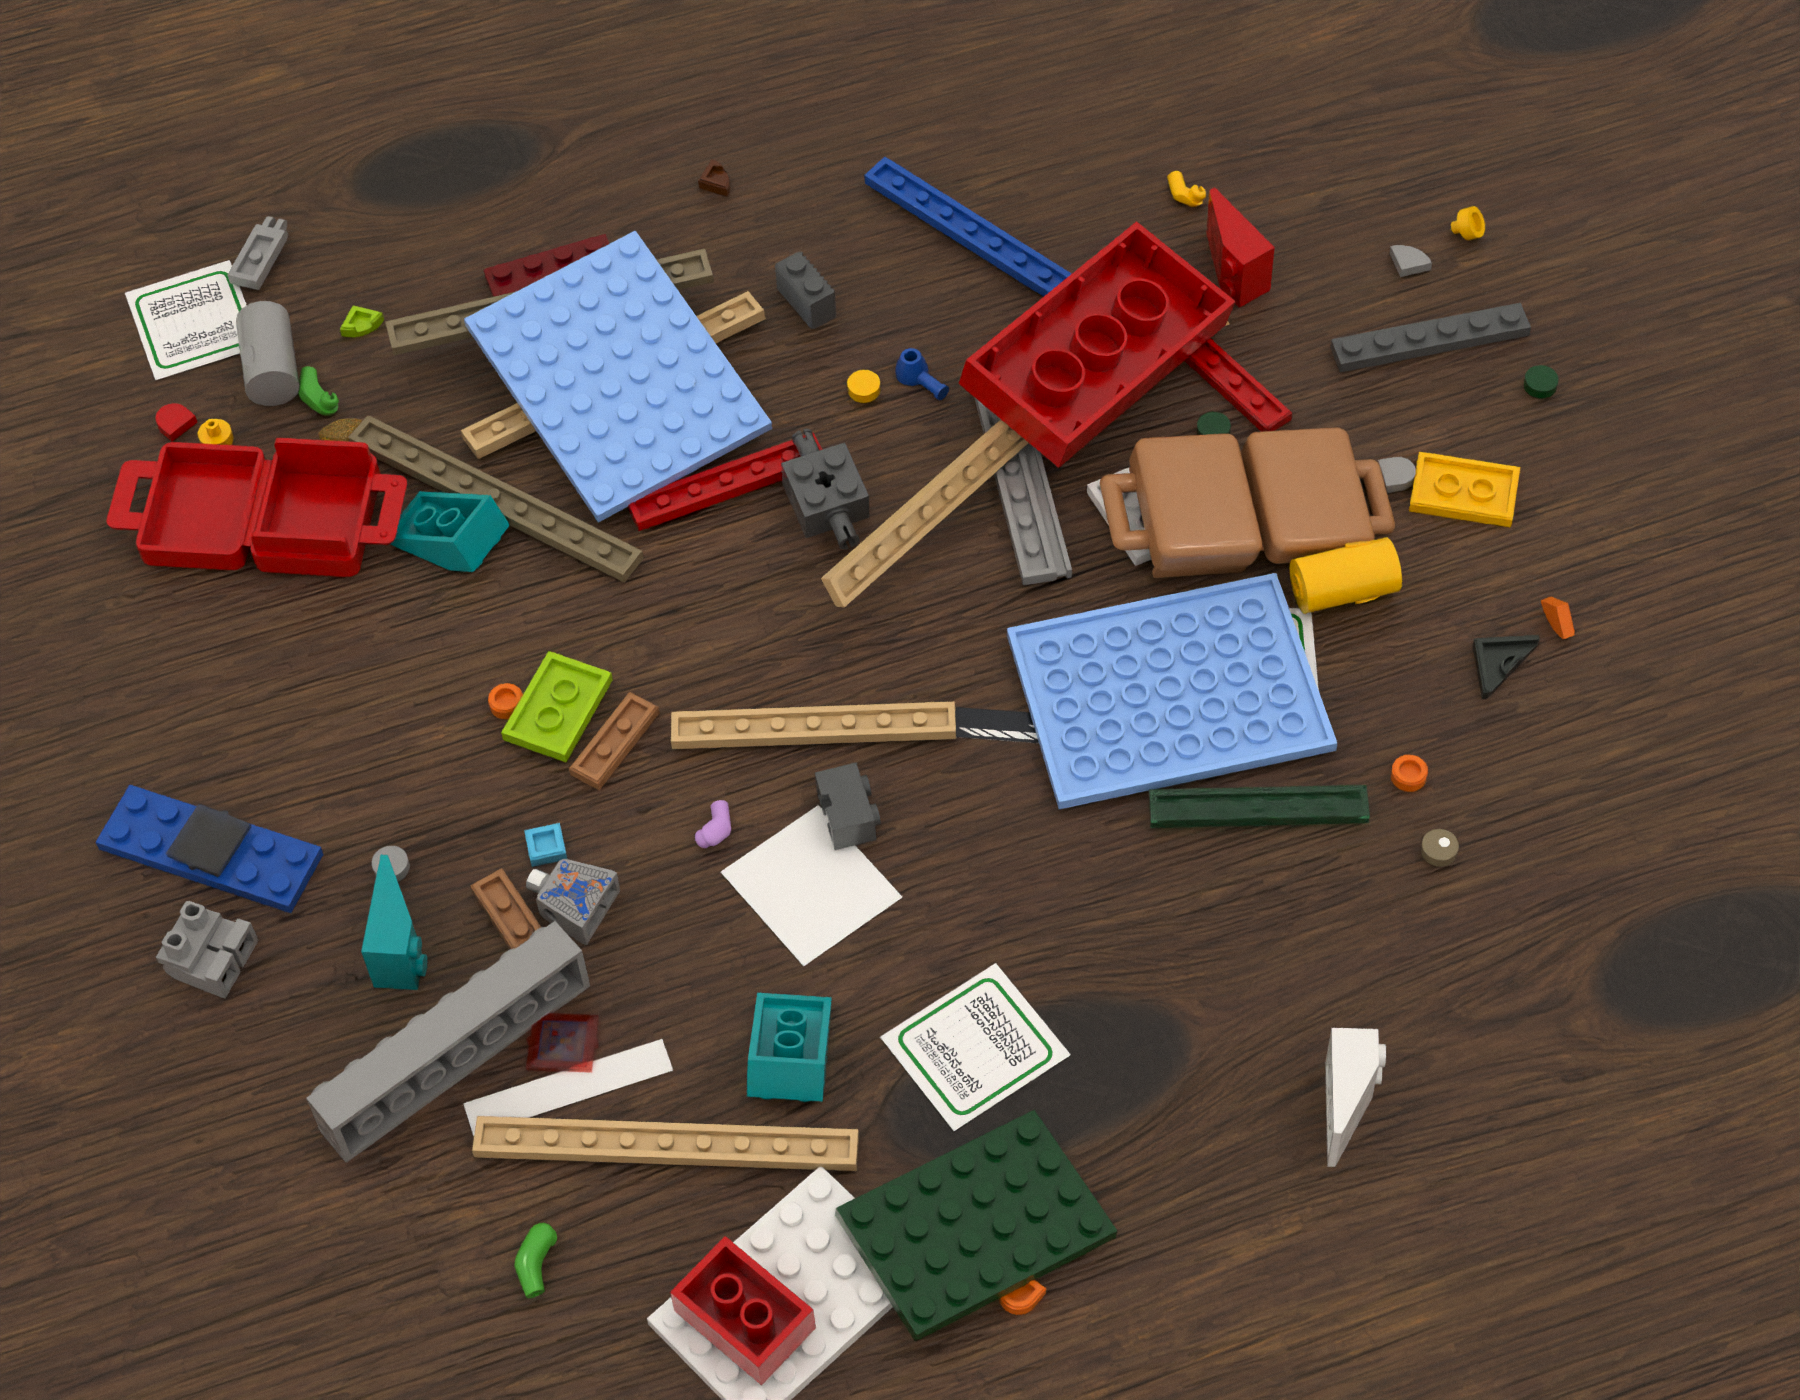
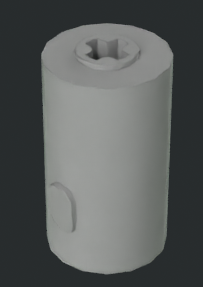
[236,301,300,406]

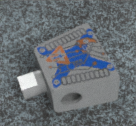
[526,859,620,945]

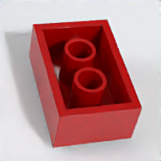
[670,1236,816,1386]

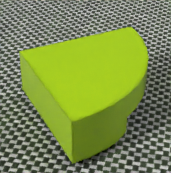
[340,305,384,337]

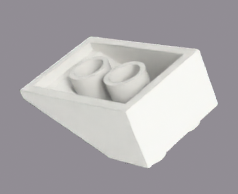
[1325,1028,1386,1167]

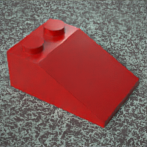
[1206,187,1275,308]

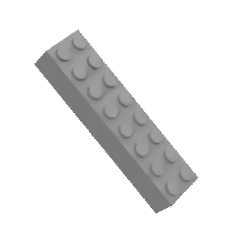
[306,921,590,1163]

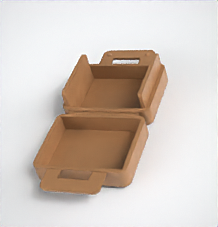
[1100,427,1395,578]

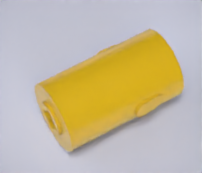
[1290,537,1402,614]

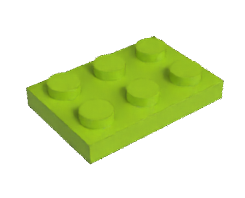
[501,651,613,762]

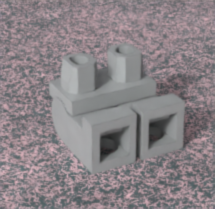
[156,901,259,999]

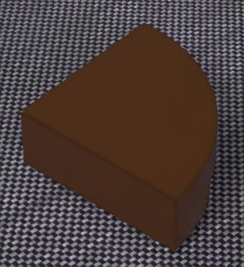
[698,159,730,197]

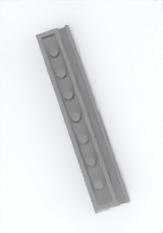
[974,397,1072,585]

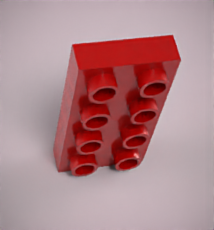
[959,221,1236,468]

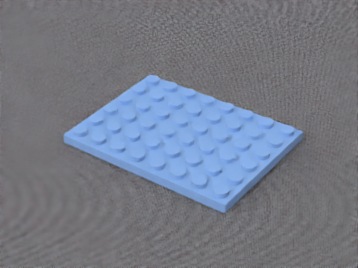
[464,231,772,522]
[1007,573,1337,809]

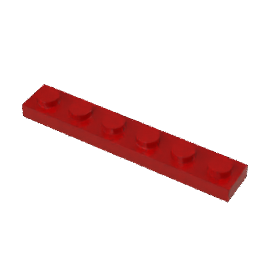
[627,433,823,531]

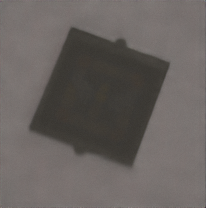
[166,803,251,877]

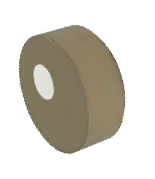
[1421,829,1459,867]

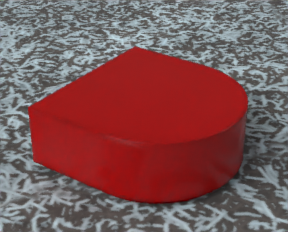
[155,403,198,442]

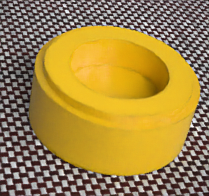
[847,370,881,403]

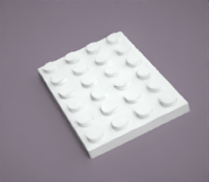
[647,1167,893,1400]

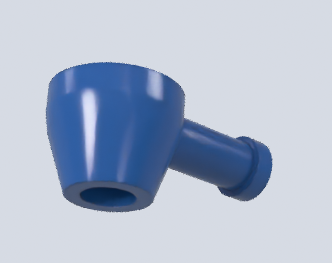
[895,348,949,400]

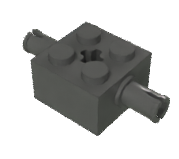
[781,428,869,549]

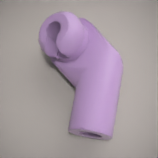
[695,800,731,848]

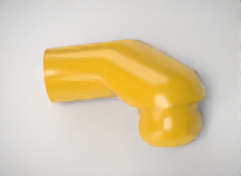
[1167,171,1206,207]

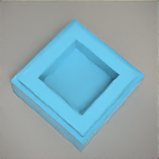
[524,823,567,867]

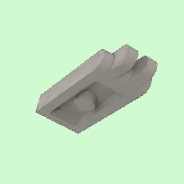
[227,216,288,290]

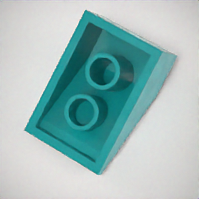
[390,491,510,572]
[361,854,428,990]
[747,993,832,1102]

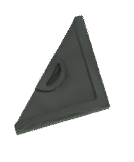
[1473,635,1540,699]

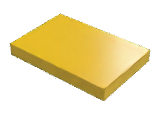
[1409,452,1520,527]

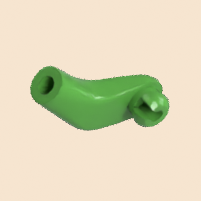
[298,366,339,416]
[515,1223,557,1298]

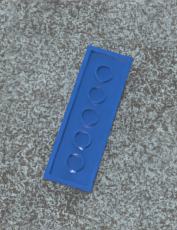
[96,785,324,913]

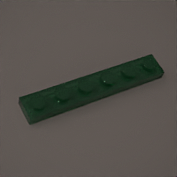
[1149,785,1370,828]

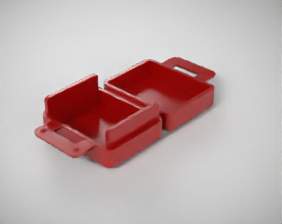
[106,438,407,577]

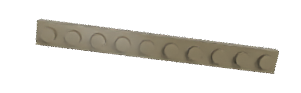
[385,248,713,355]
[348,415,644,583]

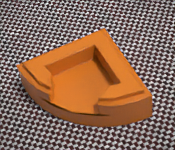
[1541,596,1575,639]

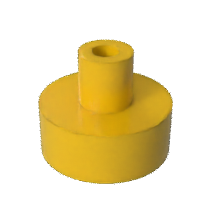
[1451,206,1485,241]
[198,419,234,445]

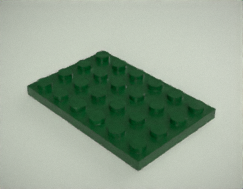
[835,1110,1117,1342]

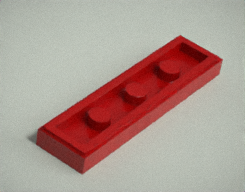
[1184,338,1292,432]

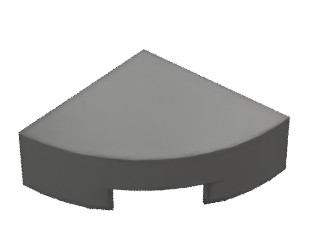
[1389,245,1432,277]

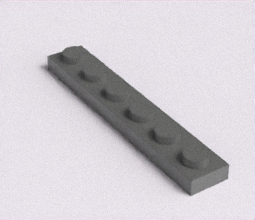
[1330,303,1531,372]

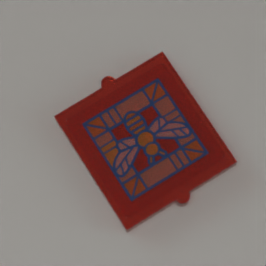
[526,1013,600,1073]

